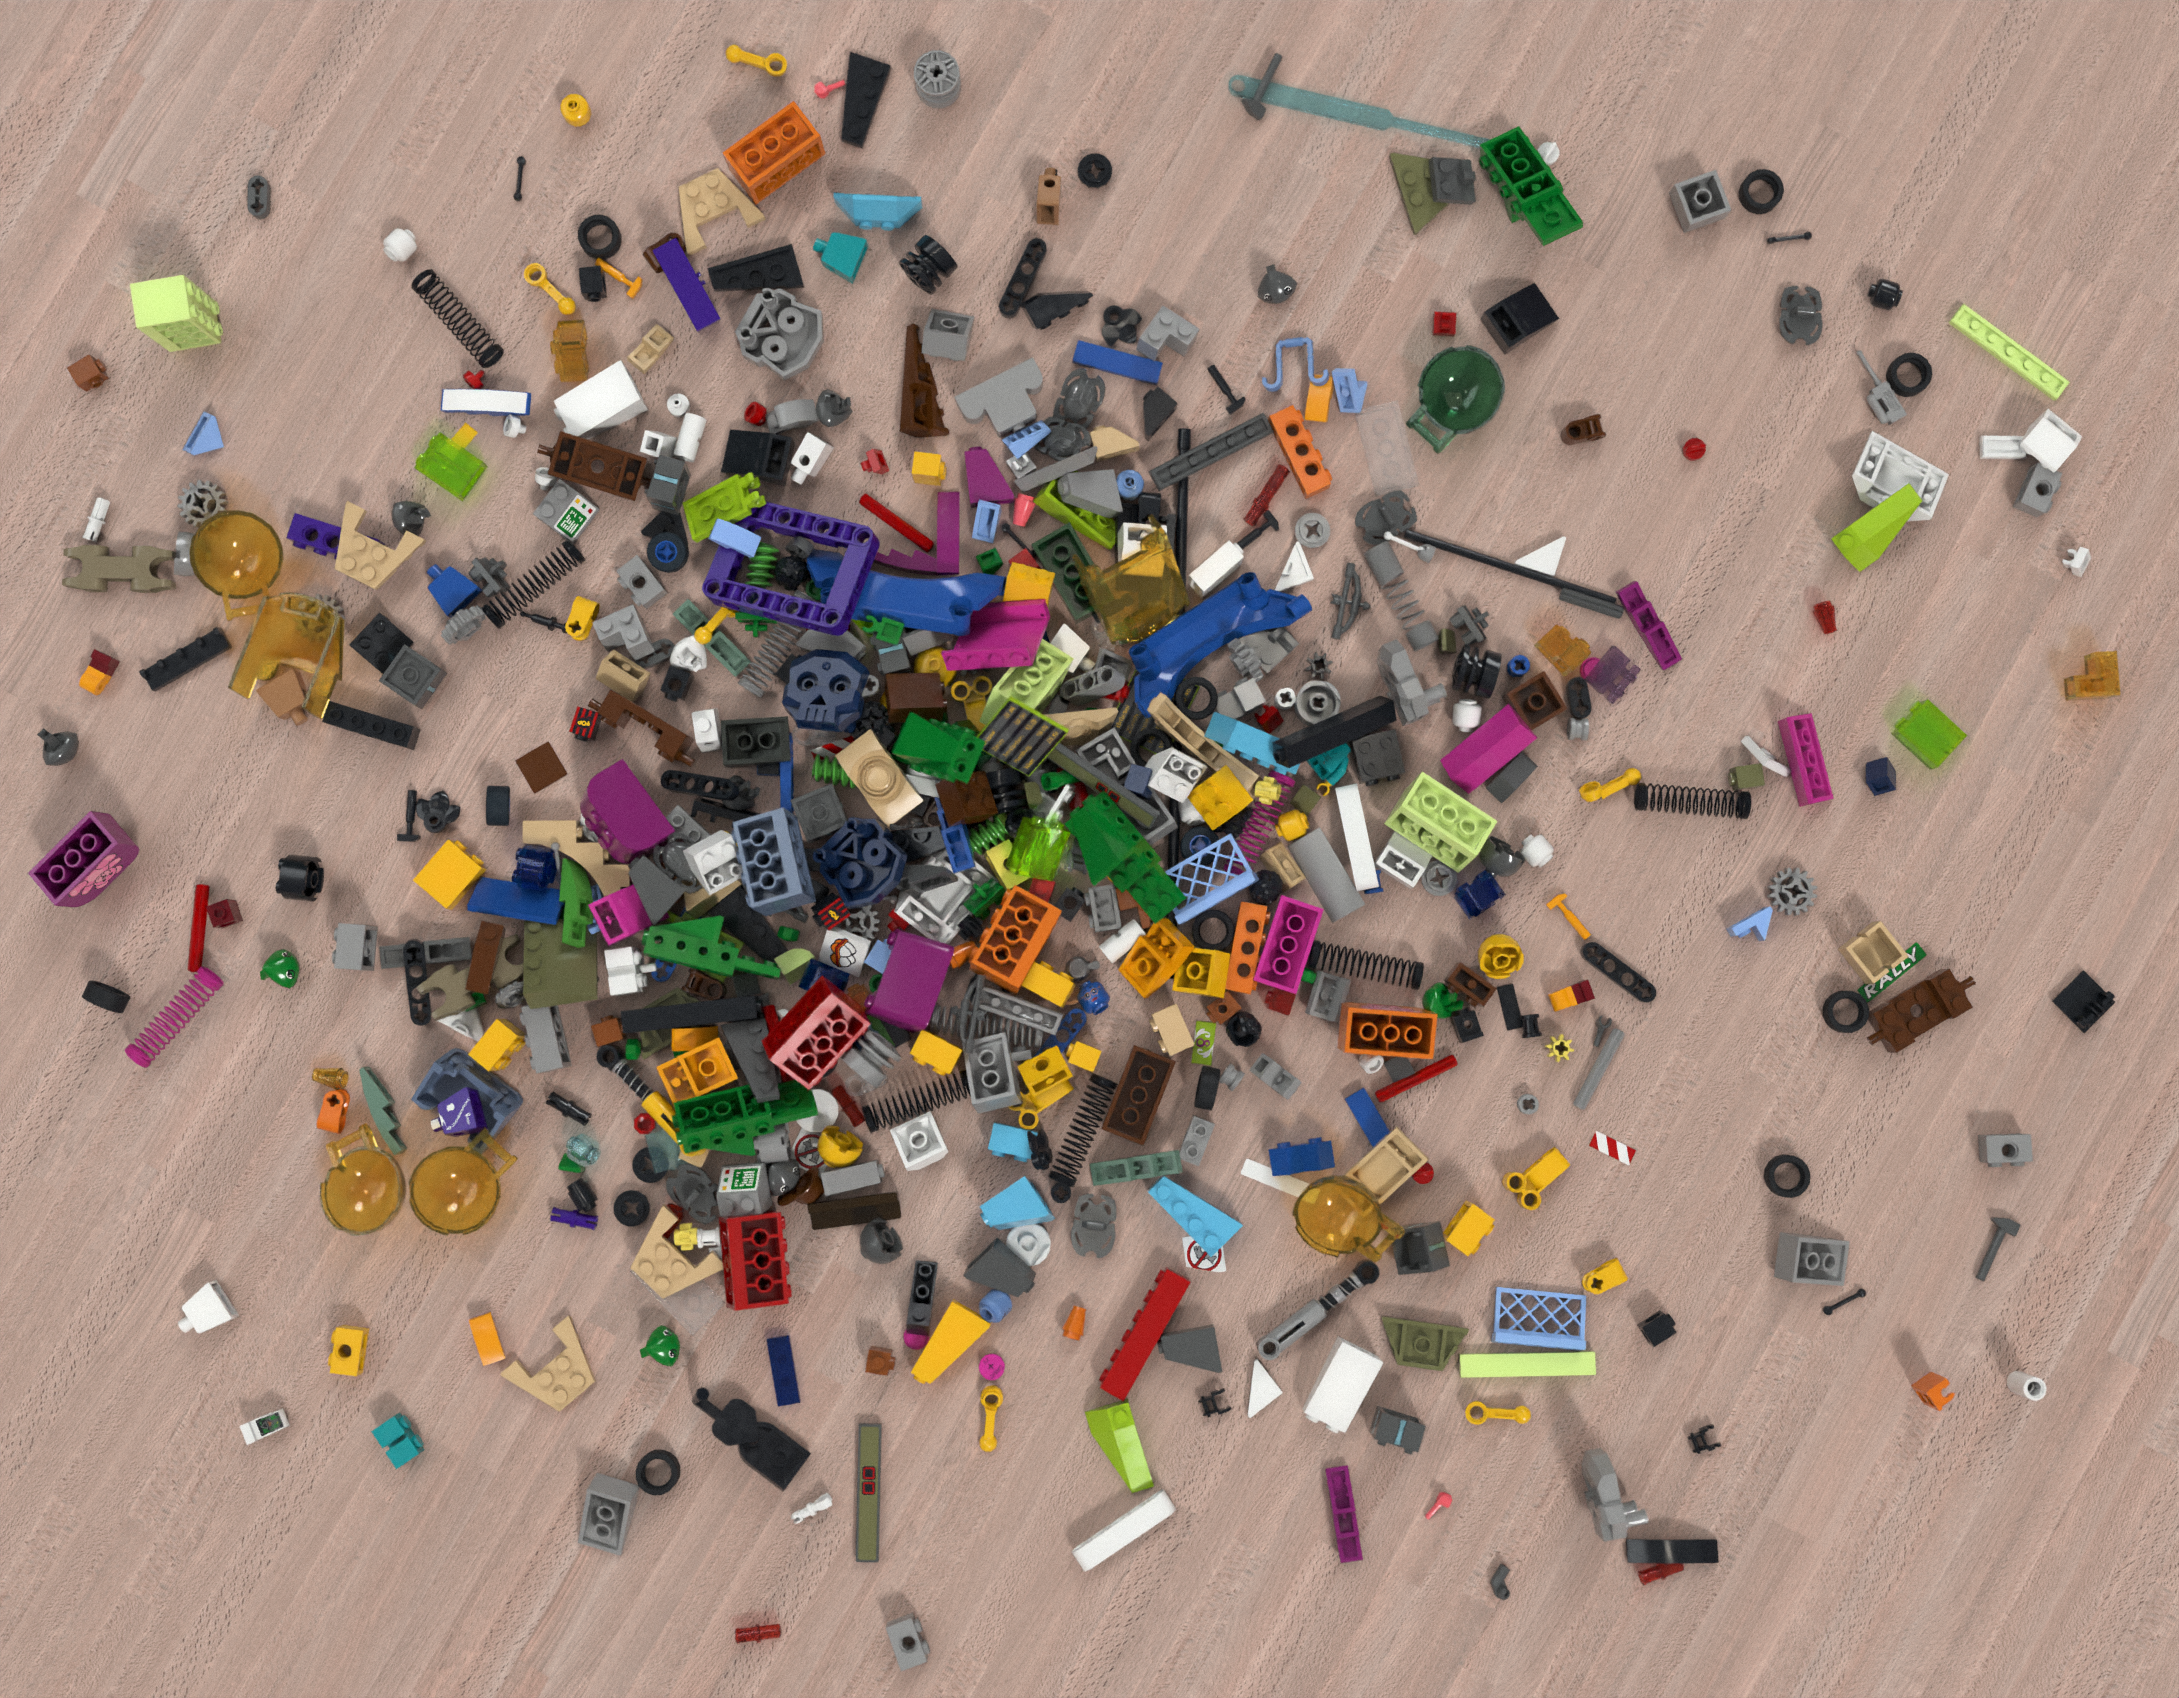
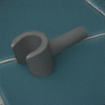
[1593,1015,1612,1047]

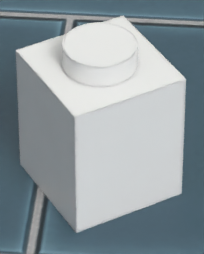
[640,430,677,458]

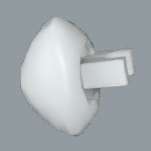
[670,635,707,672]

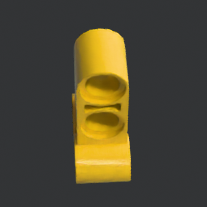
[951,676,993,732]
[1008,1079,1074,1130]
[1502,1146,1570,1210]

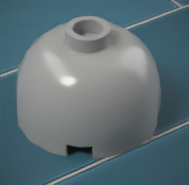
[174,532,210,576]

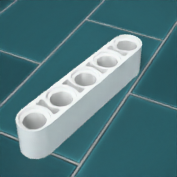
[1335,783,1379,891]
[1072,1490,1176,1572]

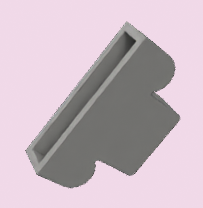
[955,357,1043,437]

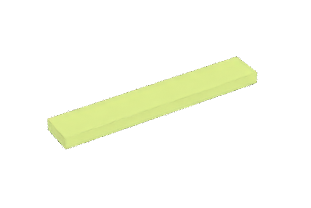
[1948,304,2070,401]
[1459,1351,1596,1378]

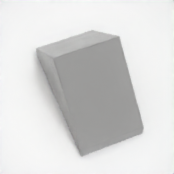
[1094,648,1132,681]

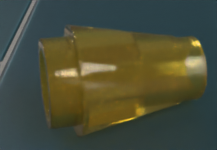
[312,1068,349,1090]

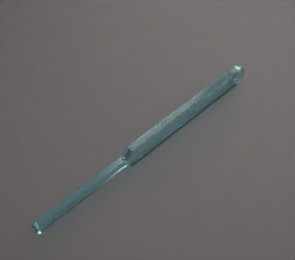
[1228,75,1490,148]

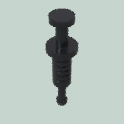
[520,611,567,634]

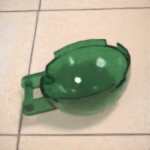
[1406,345,1505,454]

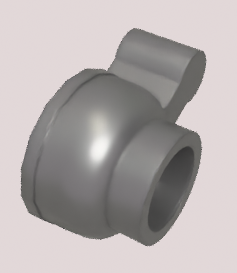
[1066,957,1100,981]

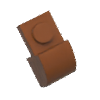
[1115,888,1153,929]

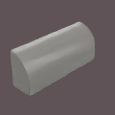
[1288,827,1365,923]

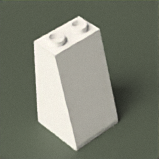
[554,360,648,440]
[1302,1336,1383,1434]

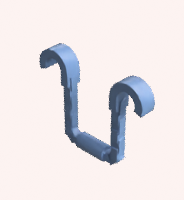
[1262,337,1329,392]

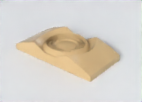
[1045,707,1118,746]
[835,729,924,827]
[1334,1127,1429,1218]

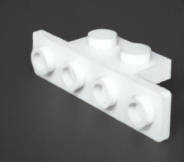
[1022,784,1076,862]

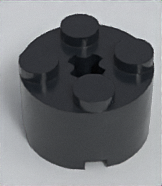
[276,855,324,902]

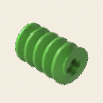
[744,542,779,589]
[812,754,856,789]
[969,814,1009,859]

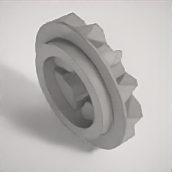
[1295,513,1330,548]
[1422,860,1457,896]
[495,981,525,1008]

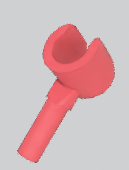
[814,80,845,99]
[1425,1492,1452,1520]

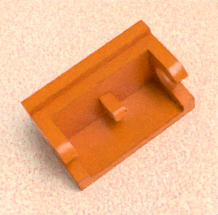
[1911,1372,1955,1411]

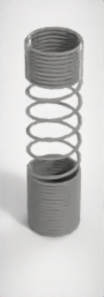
[1364,541,1439,651]

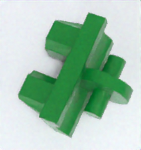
[735,611,777,638]
[963,877,1006,920]

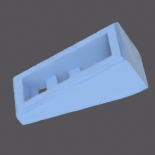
[1002,420,1051,459]

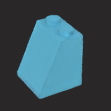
[980,1176,1056,1230]

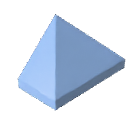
[182,412,224,455]
[972,499,1002,543]

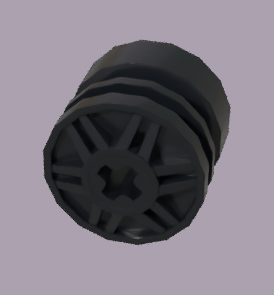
[899,235,958,295]
[1452,644,1502,699]
[986,768,1028,816]

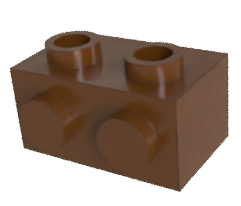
[1444,962,1497,1008]

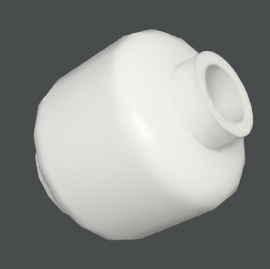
[383,228,417,262]
[1452,699,1482,732]
[1178,798,1205,826]
[1520,834,1554,868]

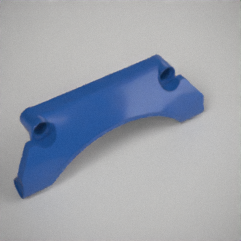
[807,549,1006,636]
[1128,572,1312,719]

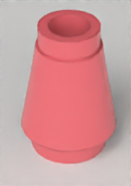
[1013,493,1036,527]

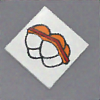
[818,927,871,977]

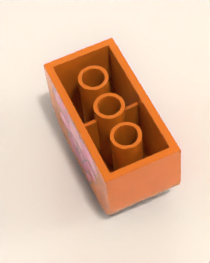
[1337,1002,1438,1059]

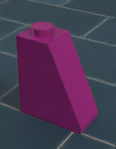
[964,447,1015,508]

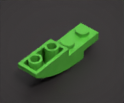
[559,858,593,948]

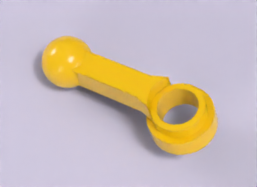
[725,45,787,77]
[524,263,576,315]
[694,606,739,644]
[1579,768,1641,802]
[979,1385,1003,1452]
[1465,1401,1531,1425]

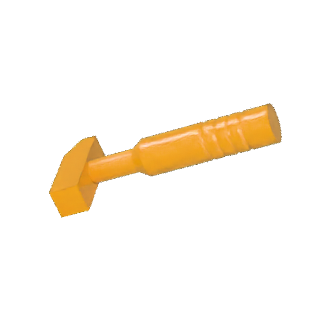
[595,258,642,299]
[1546,893,1591,940]

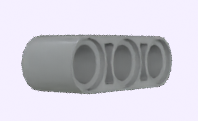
[1060,665,1126,706]

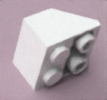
[2020,409,2082,473]
[1117,522,1167,577]
[1145,747,1207,803]
[683,830,743,895]
[1374,831,1432,889]

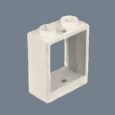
[1187,540,1244,599]

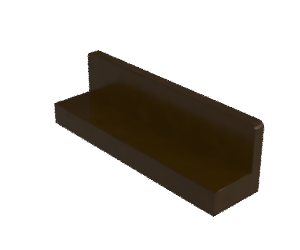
[807,1191,902,1230]

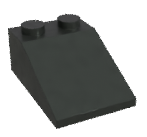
[721,716,791,768]

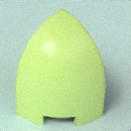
[774,948,816,985]

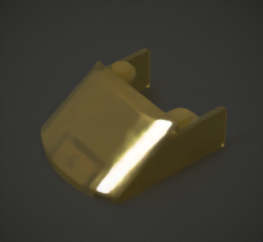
[1072,515,1190,644]
[228,592,345,719]

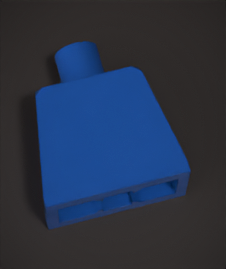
[427,564,482,618]

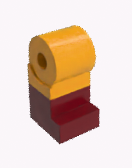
[79,649,120,695]
[1548,979,1595,1012]

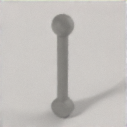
[551,842,562,883]

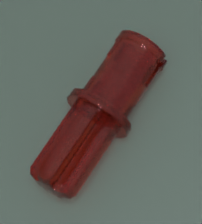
[831,1085,865,1128]
[1638,1563,1684,1586]
[735,1624,782,1644]

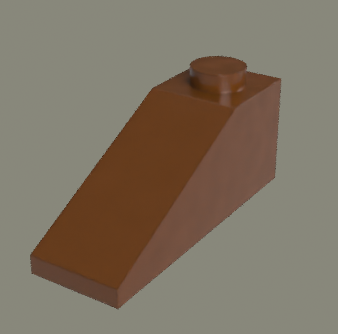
[465,920,506,995]

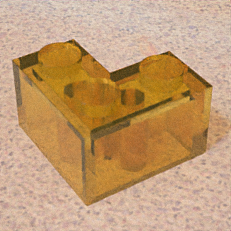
[550,320,590,382]
[1534,624,1592,677]
[2064,651,2121,701]

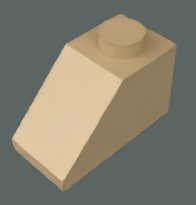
[1090,425,1139,462]

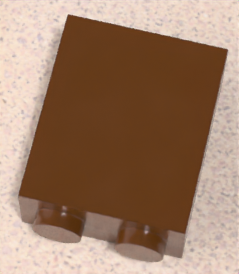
[884,673,947,723]

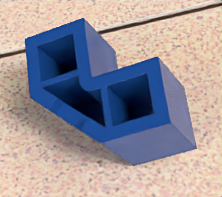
[1268,1137,1335,1176]

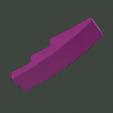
[937,492,960,575]
[873,548,937,576]
[1616,581,1682,671]
[1325,1465,1363,1564]

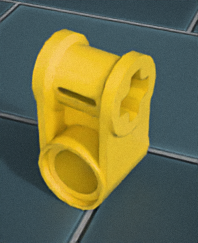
[565,596,600,641]
[1582,1258,1628,1294]

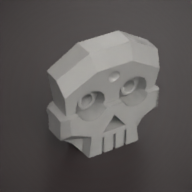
[735,288,824,380]
[1377,639,1447,726]
[1581,1448,1648,1542]

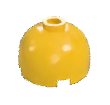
[913,646,957,687]
[1478,934,1524,979]
[817,1125,863,1168]

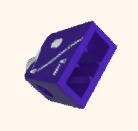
[431,1087,488,1137]

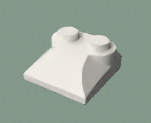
[890,1111,948,1171]

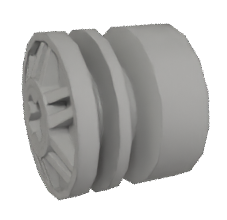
[914,50,961,108]
[841,1029,902,1087]

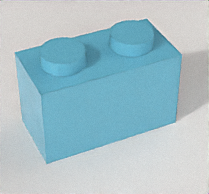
[988,1122,1038,1162]

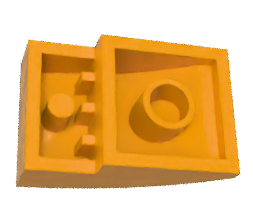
[1118,918,1195,998]
[656,1038,738,1109]

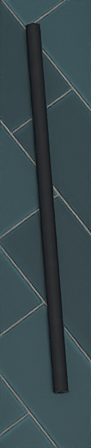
[1404,529,1617,604]

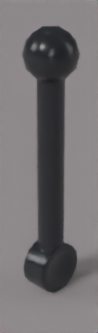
[514,156,526,201]
[1767,231,1812,244]
[1002,523,1036,558]
[1823,1289,1866,1315]

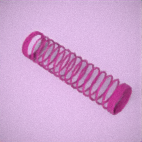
[1222,770,1295,875]
[125,967,224,1068]

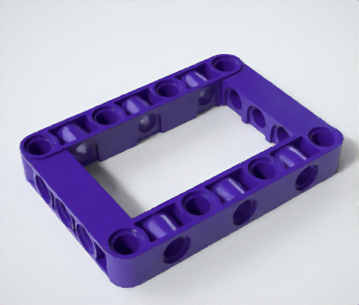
[702,502,880,636]

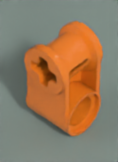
[316,1089,350,1134]

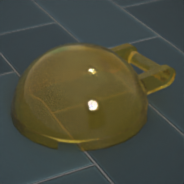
[189,510,284,621]
[320,1123,407,1236]
[408,1128,518,1235]
[1293,1175,1405,1262]

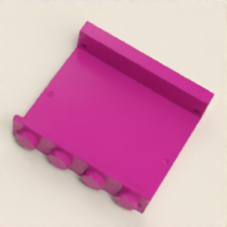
[941,599,1050,671]

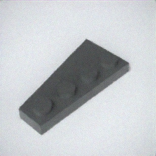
[720,1017,780,1103]

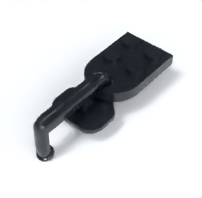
[692,1387,811,1492]

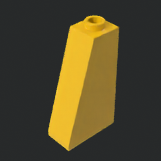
[911,1299,992,1384]

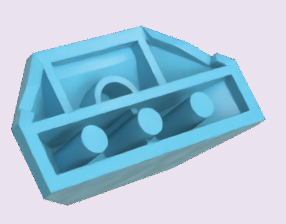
[833,192,922,231]

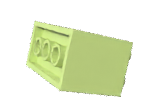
[130,275,223,352]
[979,639,1074,725]
[1384,772,1497,873]

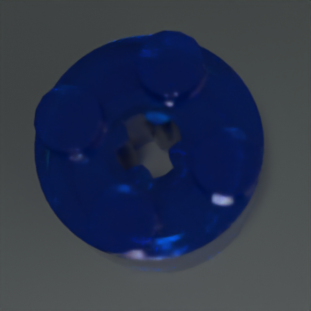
[512,844,557,893]
[1454,870,1506,920]
[798,958,850,992]

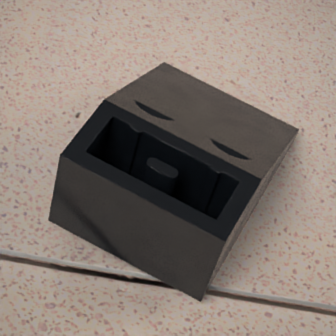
[1480,283,1559,355]
[721,429,795,486]

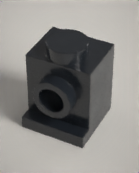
[1451,1007,1484,1043]

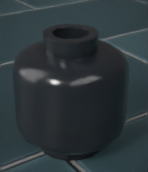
[1867,279,1903,310]

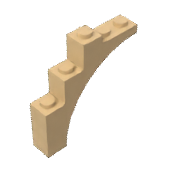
[1147,692,1263,799]
[523,820,633,897]

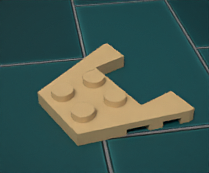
[679,168,766,256]
[335,501,426,590]
[631,1204,723,1299]
[500,1315,596,1412]

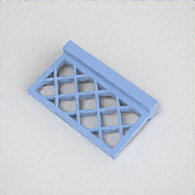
[1165,833,1259,925]
[1491,1287,1586,1351]

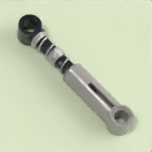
[1257,1259,1380,1360]

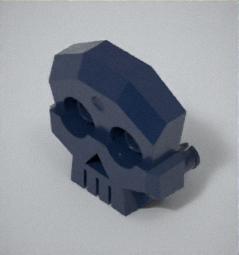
[782,649,870,733]
[813,817,907,908]

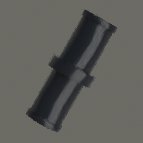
[546,1092,592,1126]

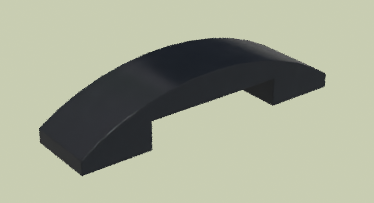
[1626,1539,1719,1563]

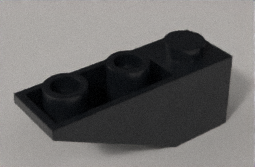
[1020,291,1093,330]
[906,1260,938,1336]

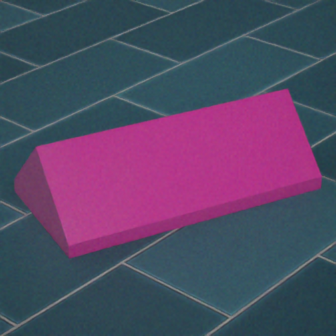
[1440,704,1538,794]
[1778,713,1834,807]
[1253,895,1324,994]

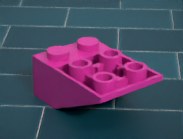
[588,885,670,947]

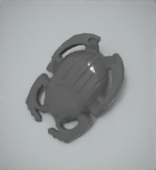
[1779,285,1823,345]
[1053,368,1106,432]
[1034,417,1091,462]
[1355,490,1417,545]
[653,832,702,894]
[666,1164,718,1225]
[1071,1193,1116,1258]

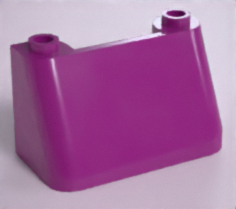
[864,929,954,1033]

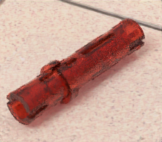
[1243,464,1290,527]

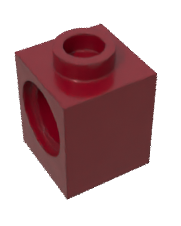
[206,899,243,929]

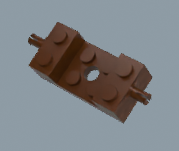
[537,431,652,502]
[588,689,696,767]
[1867,969,1976,1053]

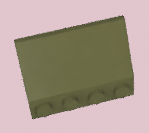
[523,919,598,1009]

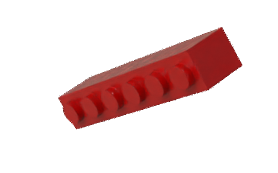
[1098,1267,1191,1402]

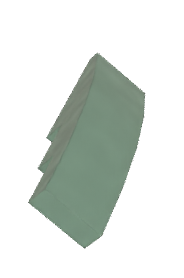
[673,599,751,677]
[359,1067,407,1155]
[1090,1150,1183,1186]

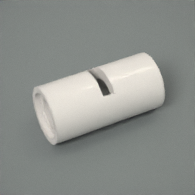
[673,413,707,462]
[1099,919,1146,964]
[2007,1371,2046,1401]

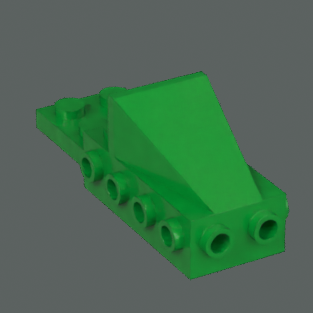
[1478,126,1583,246]
[890,712,986,784]
[1065,791,1186,924]
[641,916,781,980]
[672,1080,818,1156]

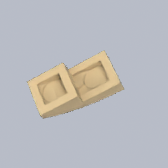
[627,324,674,374]

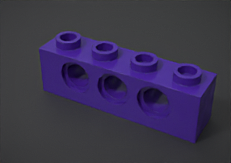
[286,513,385,559]

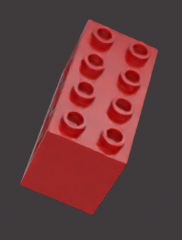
[761,975,871,1090]
[719,1210,792,1311]

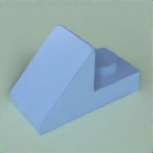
[1332,368,1367,413]
[1726,906,1773,941]

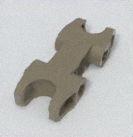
[62,545,176,593]
[416,934,524,1021]

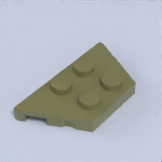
[1389,153,1450,235]
[640,987,701,1060]
[1381,1316,1469,1371]

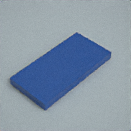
[467,877,565,925]

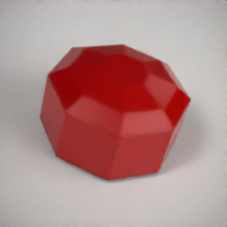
[634,1113,656,1134]

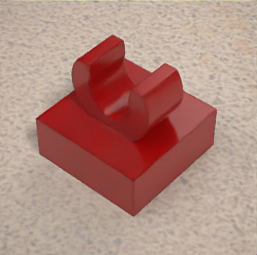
[1433,311,1456,336]
[860,449,890,474]
[1254,705,1284,734]
[887,908,911,932]

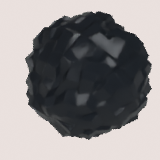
[774,555,811,591]
[1005,807,1041,842]
[1248,870,1283,905]
[1226,1011,1262,1047]

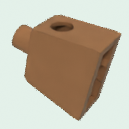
[1037,168,1061,225]
[256,669,311,726]

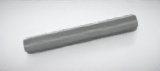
[1573,1028,1625,1110]

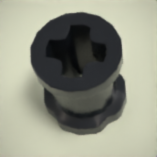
[1519,1014,1542,1038]
[1051,1182,1071,1203]

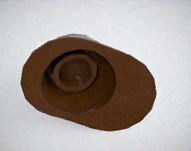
[777,1167,825,1206]

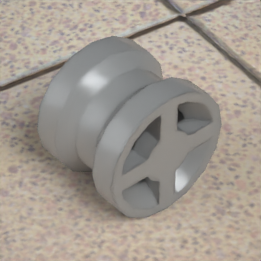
[1567,718,1589,741]
[1219,1063,1245,1091]

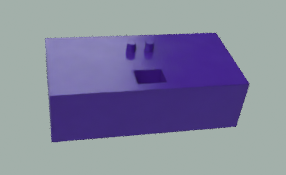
[652,238,721,332]

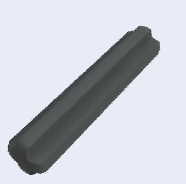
[1559,588,1624,619]

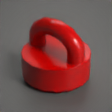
[463,370,485,389]
[744,401,767,426]
[1682,438,1706,461]
[1412,1163,1434,1184]

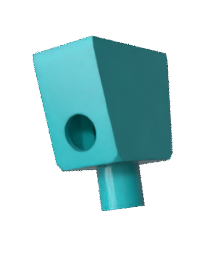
[813,232,869,284]

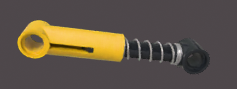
[596,1045,706,1157]

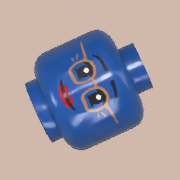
[1077,981,1110,1015]

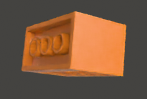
[722,101,826,205]
[968,885,1062,996]

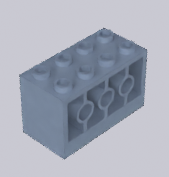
[732,807,816,916]

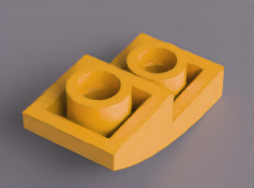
[1304,374,1334,422]
[672,1025,718,1051]
[469,1312,505,1366]

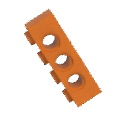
[1268,405,1332,499]
[1225,901,1270,994]

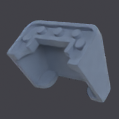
[411,1048,523,1154]

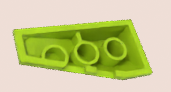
[1033,470,1115,550]
[1831,483,1923,572]
[1085,1398,1154,1493]

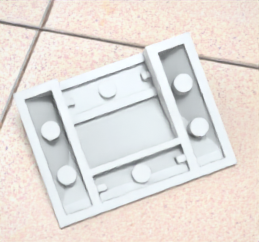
[1852,431,1949,521]
[894,849,998,944]

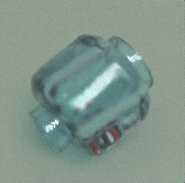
[566,1133,601,1167]

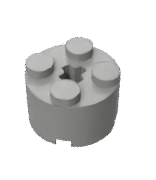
[1294,680,1341,726]
[754,1123,791,1163]

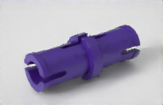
[550,1207,598,1230]

